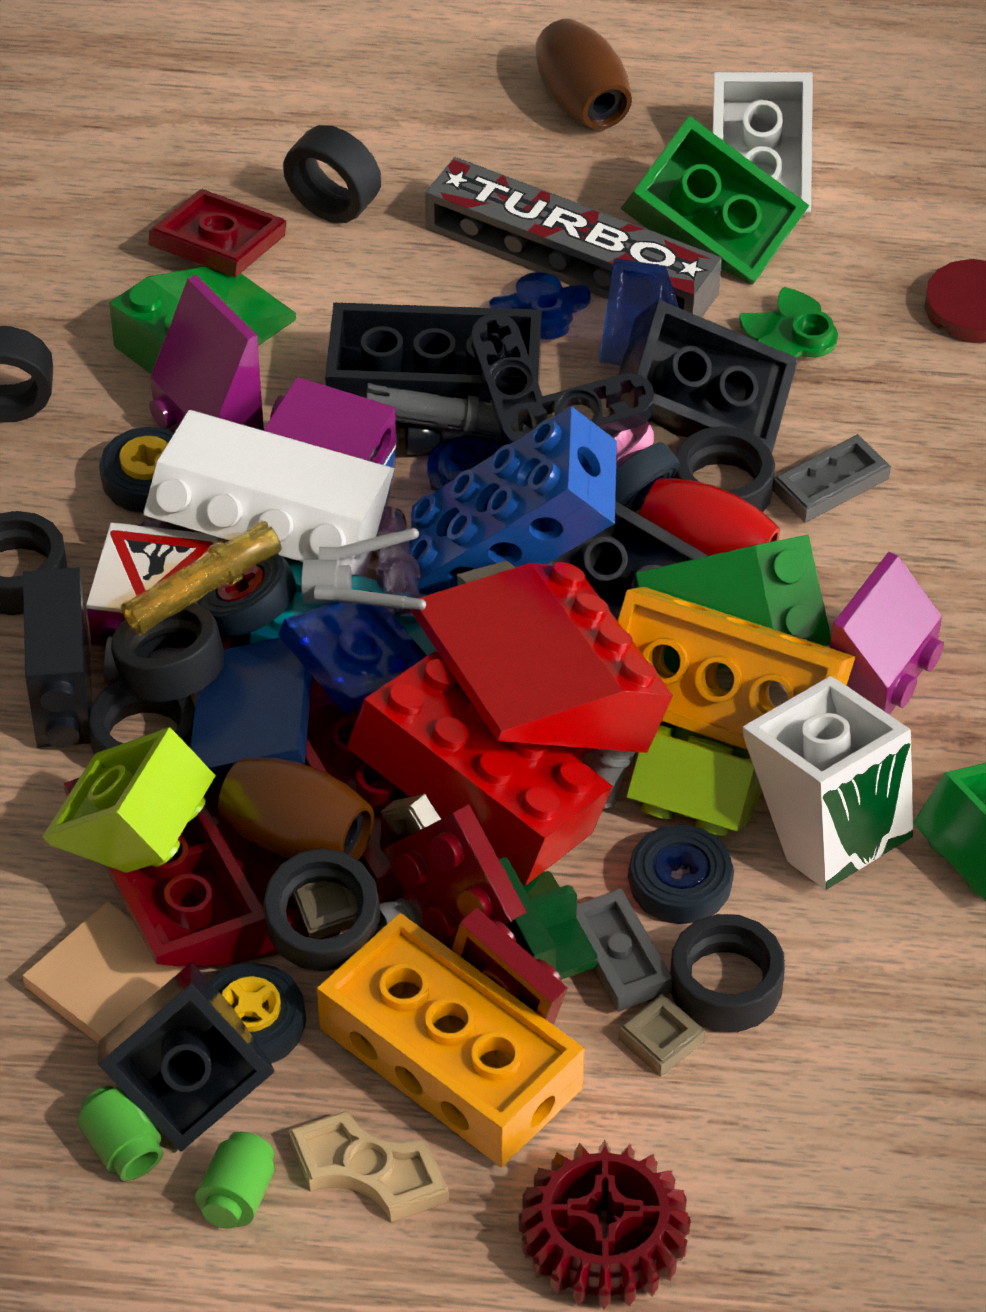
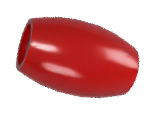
[639,478,780,556]

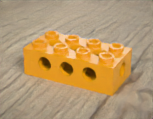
[618,587,856,750]
[317,913,584,1168]

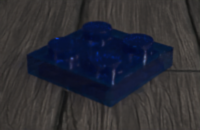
[278,591,427,714]

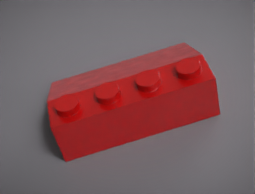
[409,562,673,753]

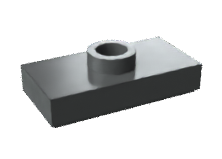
[772,434,891,523]

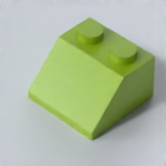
[627,723,762,836]
[42,727,216,873]

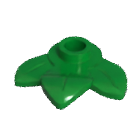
[739,287,838,357]

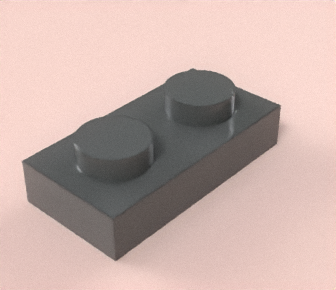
[576,888,673,1012]

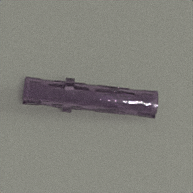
[375,506,421,616]

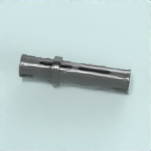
[364,383,524,438]

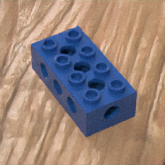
[406,406,617,595]

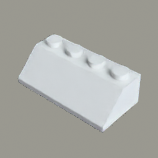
[143,410,394,575]

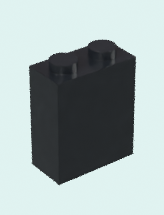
[23,567,92,748]

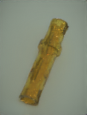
[121,520,282,636]

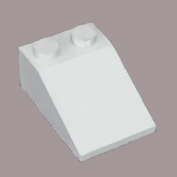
[713,72,813,215]

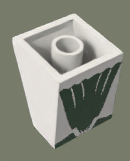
[742,676,913,890]

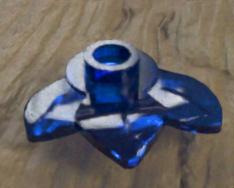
[489,272,591,340]

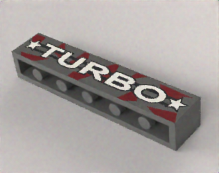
[425,157,722,317]

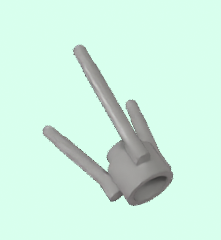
[302,528,426,614]

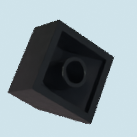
[97,962,274,1152]

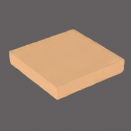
[23,901,185,1044]

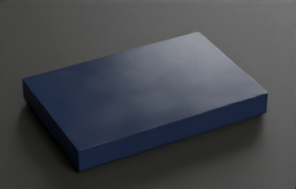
[190,632,314,783]

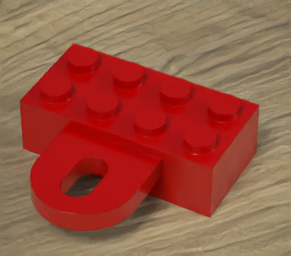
[347,651,613,887]

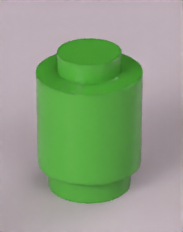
[77,1086,164,1181]
[195,1131,275,1229]

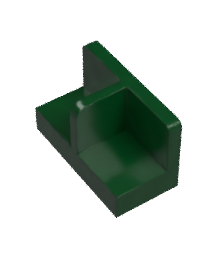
[499,857,598,980]

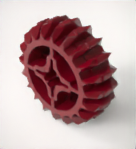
[518,1140,691,1310]

